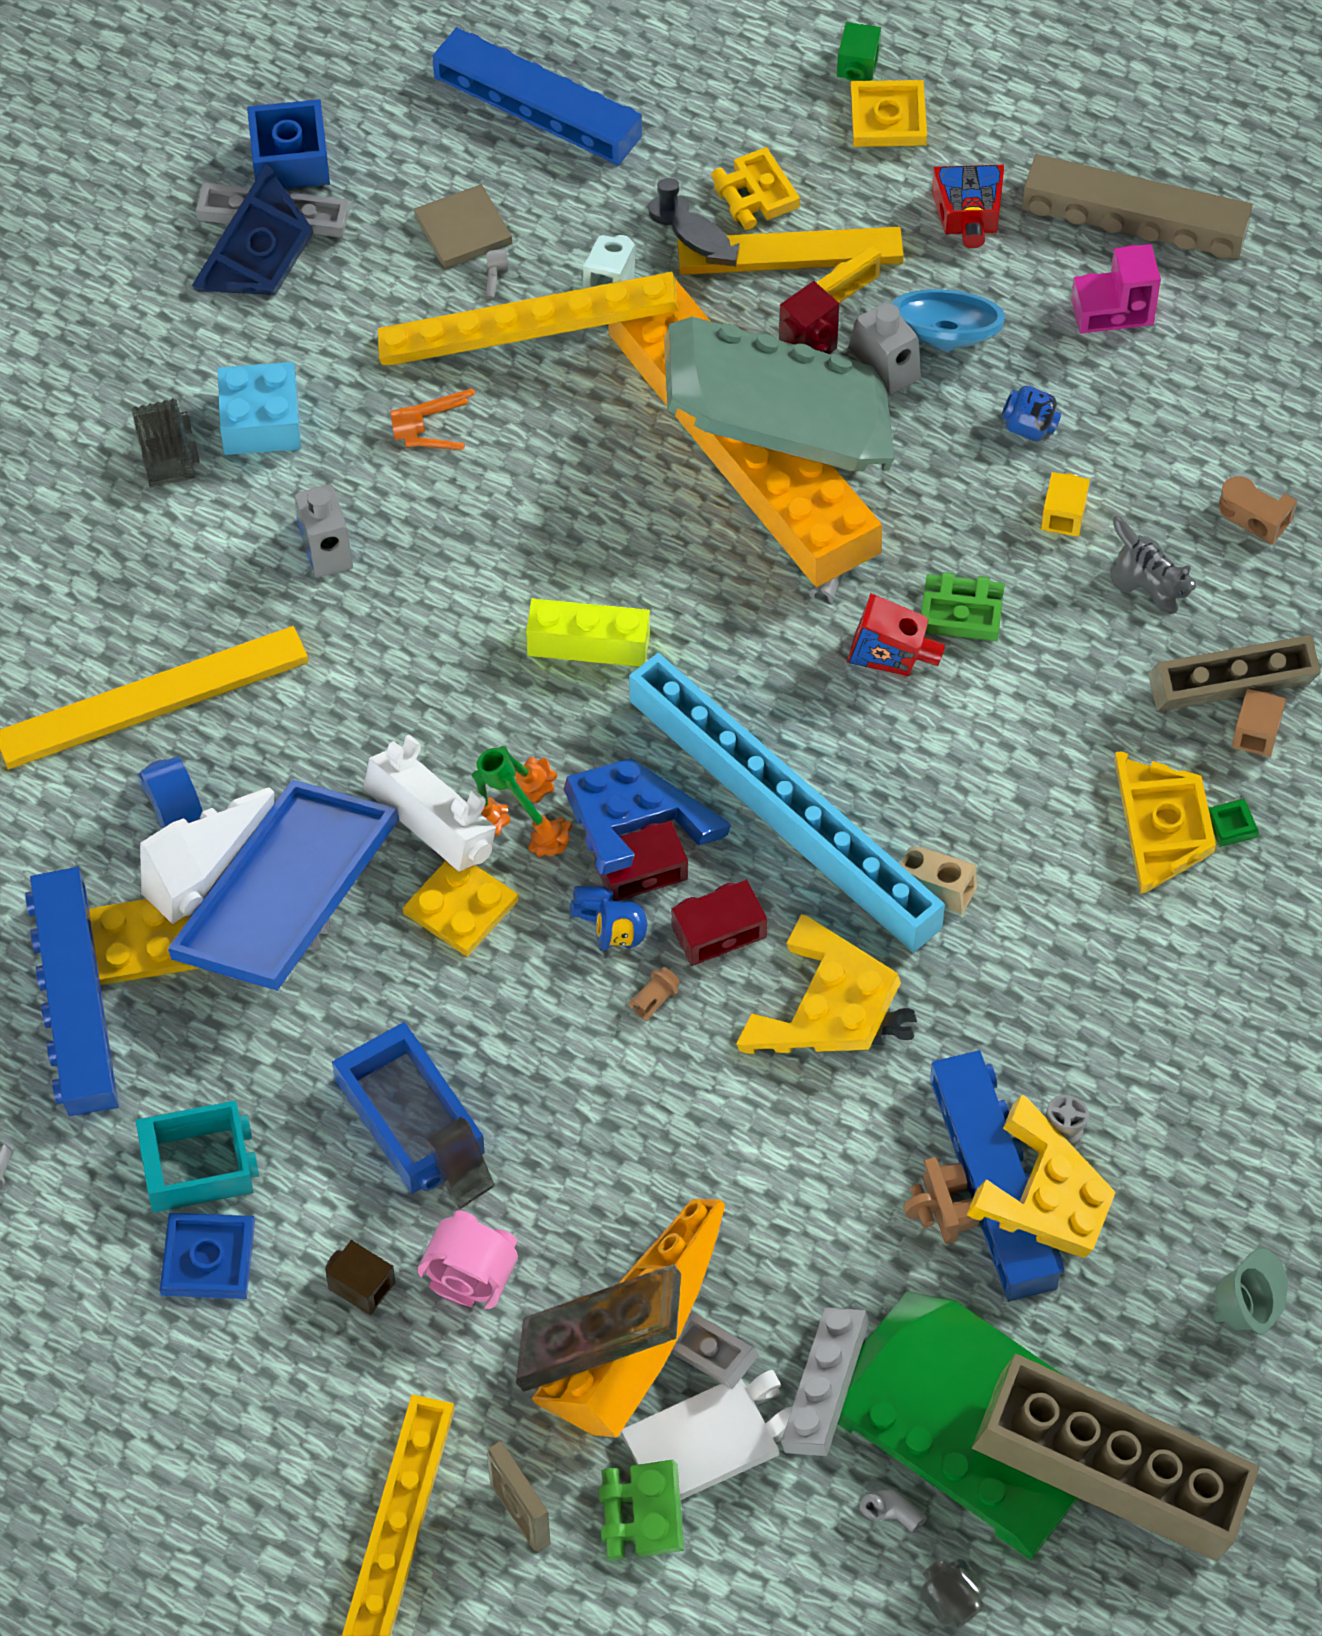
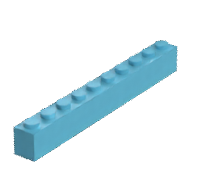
[629,652,945,953]

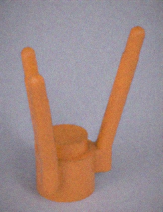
[391,389,475,450]

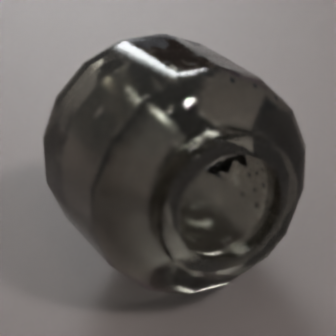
[919,1558,987,1628]

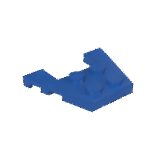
[563,758,731,875]

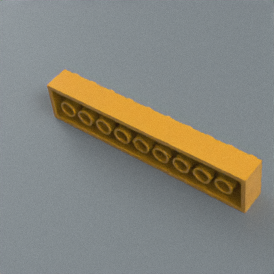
[608,279,882,588]

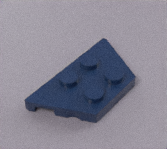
[192,165,314,295]

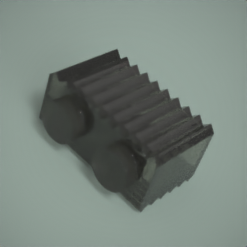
[131,398,200,488]

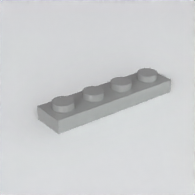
[196,182,350,238]
[781,1308,869,1456]

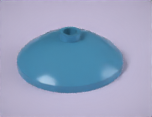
[892,289,1005,351]

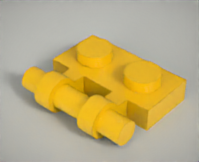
[711,147,800,230]

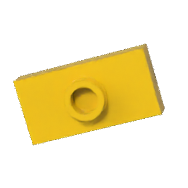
[816,245,881,303]

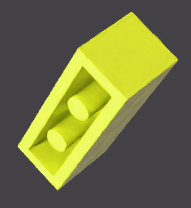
[526,598,650,667]

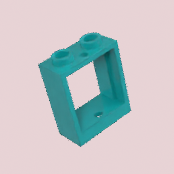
[135,1100,260,1213]

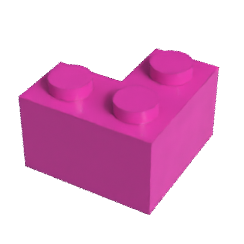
[1071,244,1161,334]

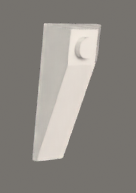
[140,787,274,924]

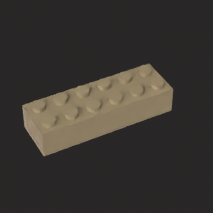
[972,1353,1260,1562]

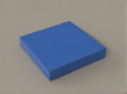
[160,1212,255,1299]

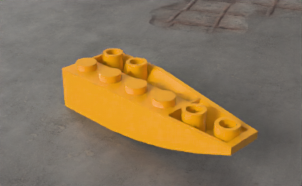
[531,1199,725,1438]

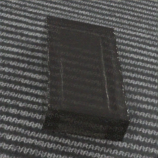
[426,1117,495,1209]

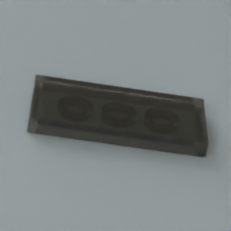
[516,1264,681,1392]

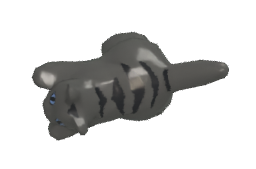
[1110,516,1196,614]

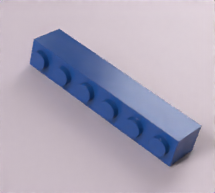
[432,27,642,166]
[25,867,119,1116]
[930,1050,1064,1302]

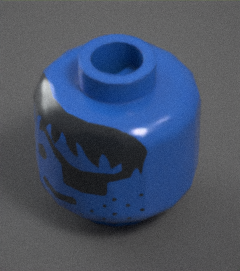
[1001,385,1061,441]

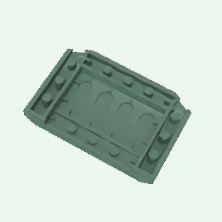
[664,317,895,471]

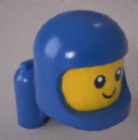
[570,886,648,951]

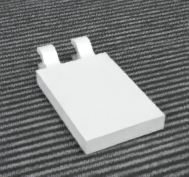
[621,1370,793,1500]

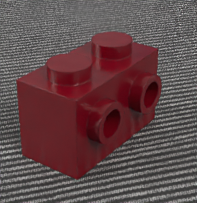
[779,281,840,354]

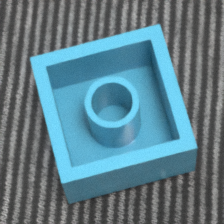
[217,362,301,455]

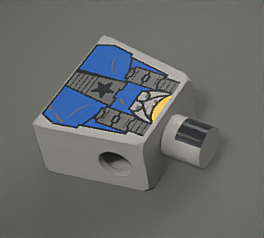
[294,485,353,578]

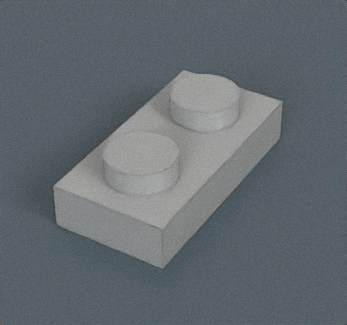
[671,1311,759,1389]

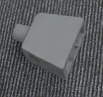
[848,303,921,395]

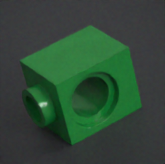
[837,22,882,81]

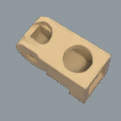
[900,846,978,915]

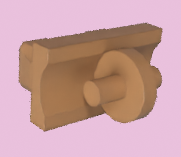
[903,1157,979,1244]

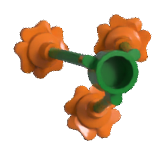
[472,746,573,857]

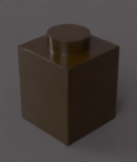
[325,1240,396,1316]

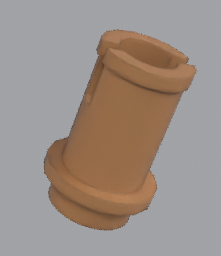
[628,967,680,1021]

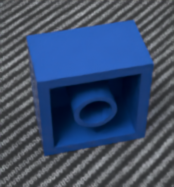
[247,99,330,189]

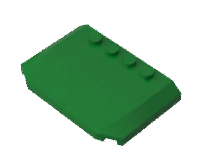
[837,1292,1079,1560]

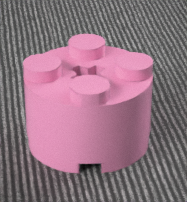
[417,1210,518,1309]

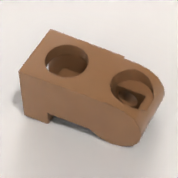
[1219,476,1297,545]

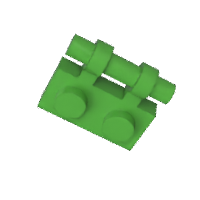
[921,572,1005,642]
[598,1459,684,1560]

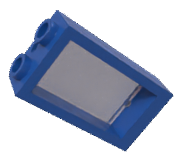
[332,1021,485,1194]

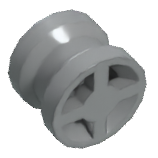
[1045,1095,1089,1147]

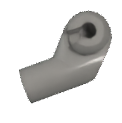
[860,1490,927,1533]

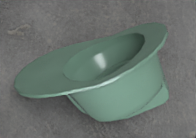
[1212,1248,1288,1335]

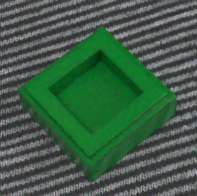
[1208,798,1259,847]

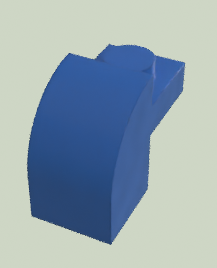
[137,756,203,829]

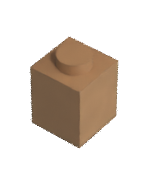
[1232,688,1286,757]

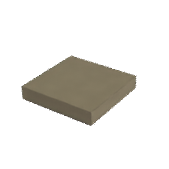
[414,184,512,269]
[487,1441,551,1552]

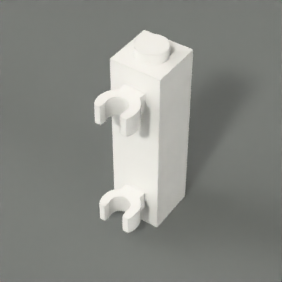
[363,735,496,872]

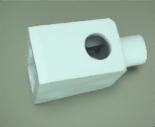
[583,235,636,288]

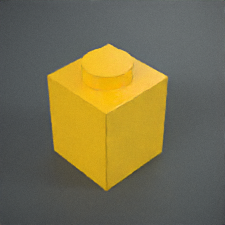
[1041,472,1090,537]

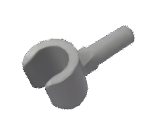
[485,249,508,299]

